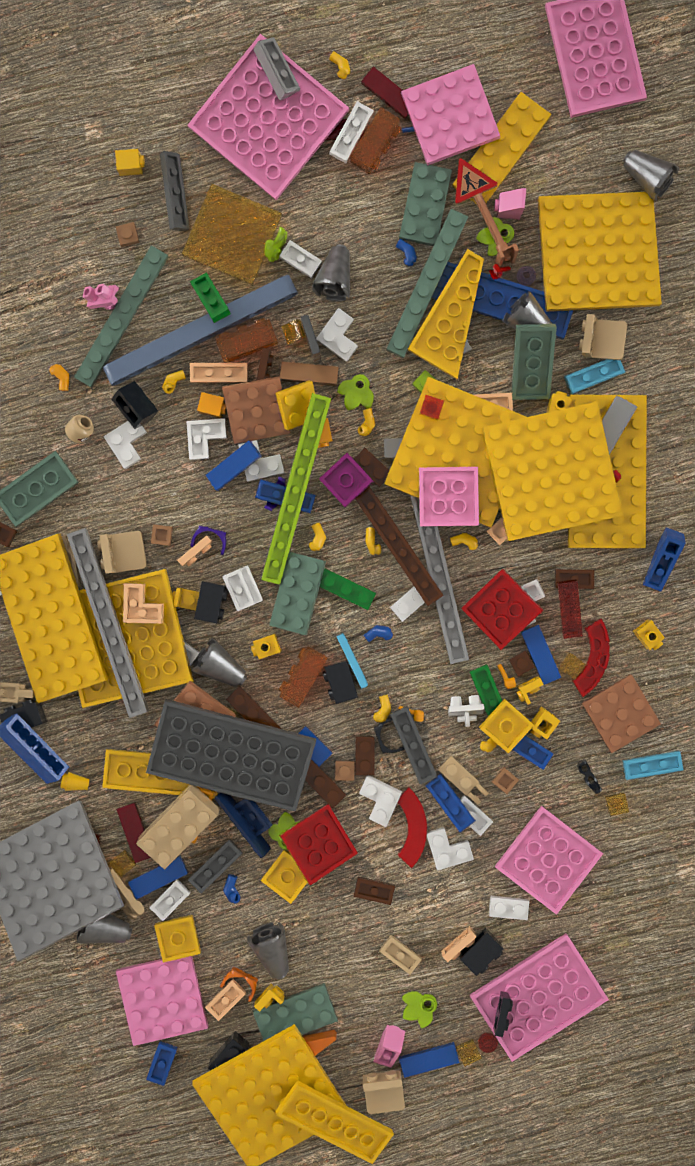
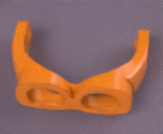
[220,967,258,1002]

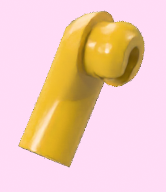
[329,51,350,79]
[162,370,186,394]
[309,522,326,551]
[365,527,381,555]
[450,533,478,550]
[373,694,391,722]
[480,738,498,753]

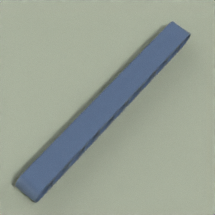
[103,275,298,386]

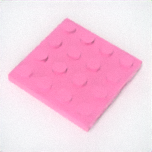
[401,64,500,166]
[495,806,603,915]
[116,956,208,1046]

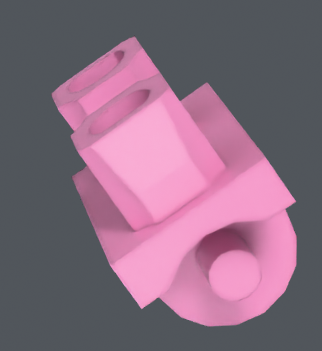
[83,284,119,310]

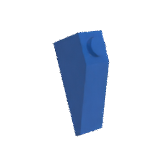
[643,527,686,591]

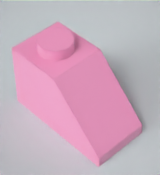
[494,188,526,220]
[373,1025,405,1068]

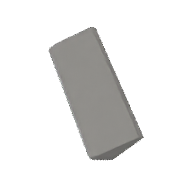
[254,37,300,100]
[602,396,637,455]

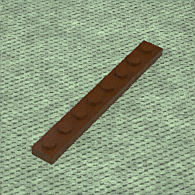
[355,486,444,606]
[226,686,347,808]

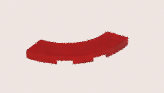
[572,618,610,697]
[398,787,427,868]

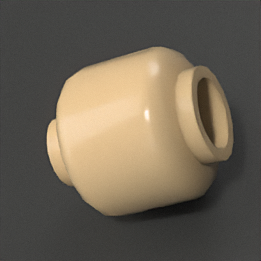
[65,414,94,443]

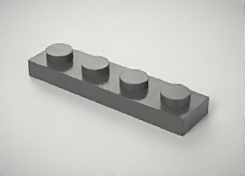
[160,151,190,232]
[390,706,437,784]

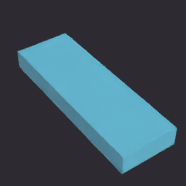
[564,359,625,395]
[336,633,368,689]
[622,751,683,780]

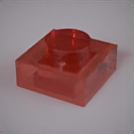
[420,395,444,420]

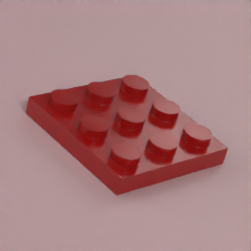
[461,569,543,650]
[279,804,358,886]

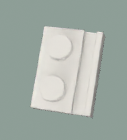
[222,565,263,611]

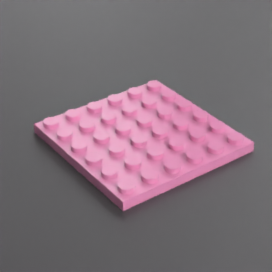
[187,34,349,200]

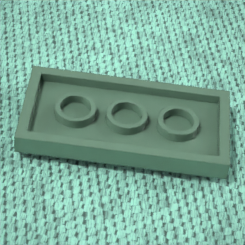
[399,162,452,246]
[511,324,557,400]
[0,451,79,527]
[269,552,326,635]
[253,983,338,1041]

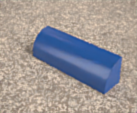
[0,714,69,784]

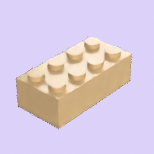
[136,785,220,869]

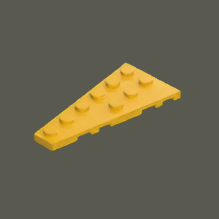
[408,249,484,379]

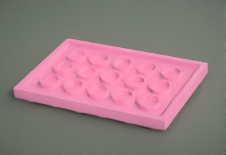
[545,0,647,118]
[470,933,609,1062]

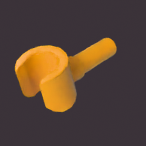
[497,664,516,689]
[399,706,424,722]

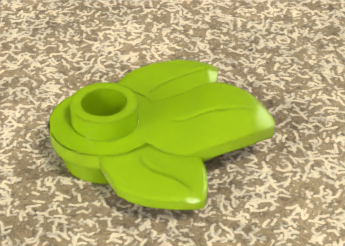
[476,217,515,256]
[265,227,288,262]
[337,374,374,410]
[268,812,300,851]
[402,991,437,1028]

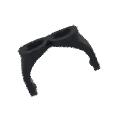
[374,717,405,754]
[577,759,602,794]

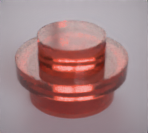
[478,1033,498,1053]

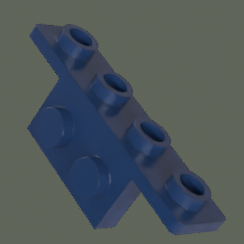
[215,792,273,858]

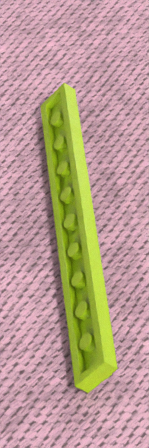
[261,393,331,585]

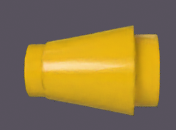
[60,772,90,791]

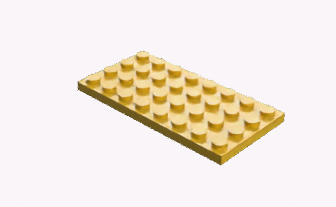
[568,395,647,548]
[0,534,108,703]

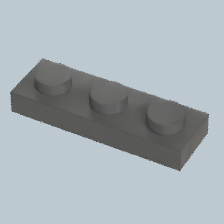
[188,839,243,893]

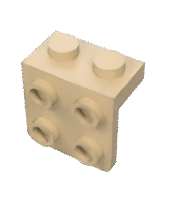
[579,314,628,360]
[98,531,147,574]
[363,1070,405,1114]

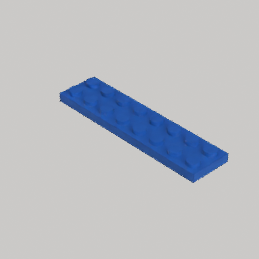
[431,262,573,340]

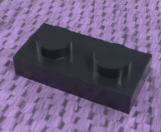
[493,991,513,1037]

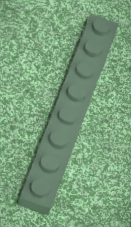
[386,209,468,358]
[74,245,169,388]

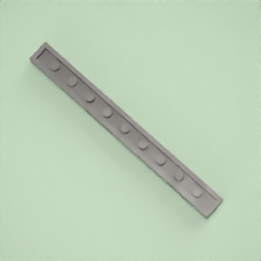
[410,495,469,664]
[67,528,149,718]

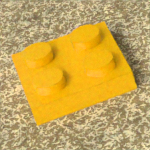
[275,380,315,430]
[479,699,534,754]
[261,850,307,904]
[154,915,201,963]

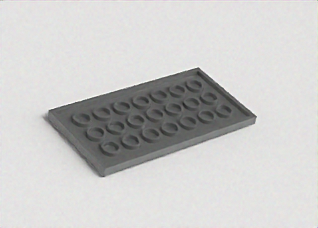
[146,699,316,812]

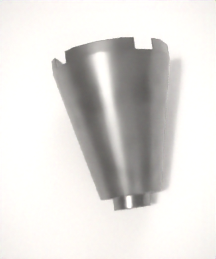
[623,150,679,201]
[312,244,350,302]
[503,291,557,336]
[191,638,247,687]
[76,914,132,944]
[247,922,289,980]

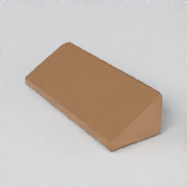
[280,362,339,386]

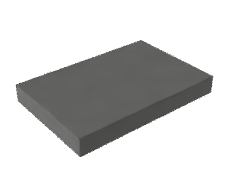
[301,315,322,365]

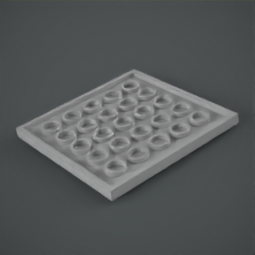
[0,800,124,961]

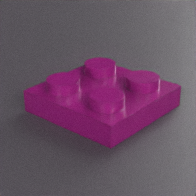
[319,453,374,508]

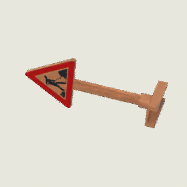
[455,158,519,267]

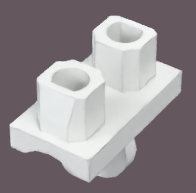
[448,695,484,727]

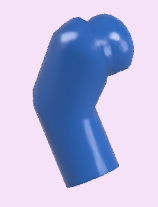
[396,239,417,267]
[364,625,393,642]
[223,874,241,904]

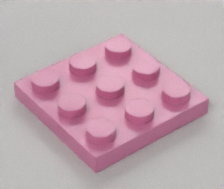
[419,467,479,527]

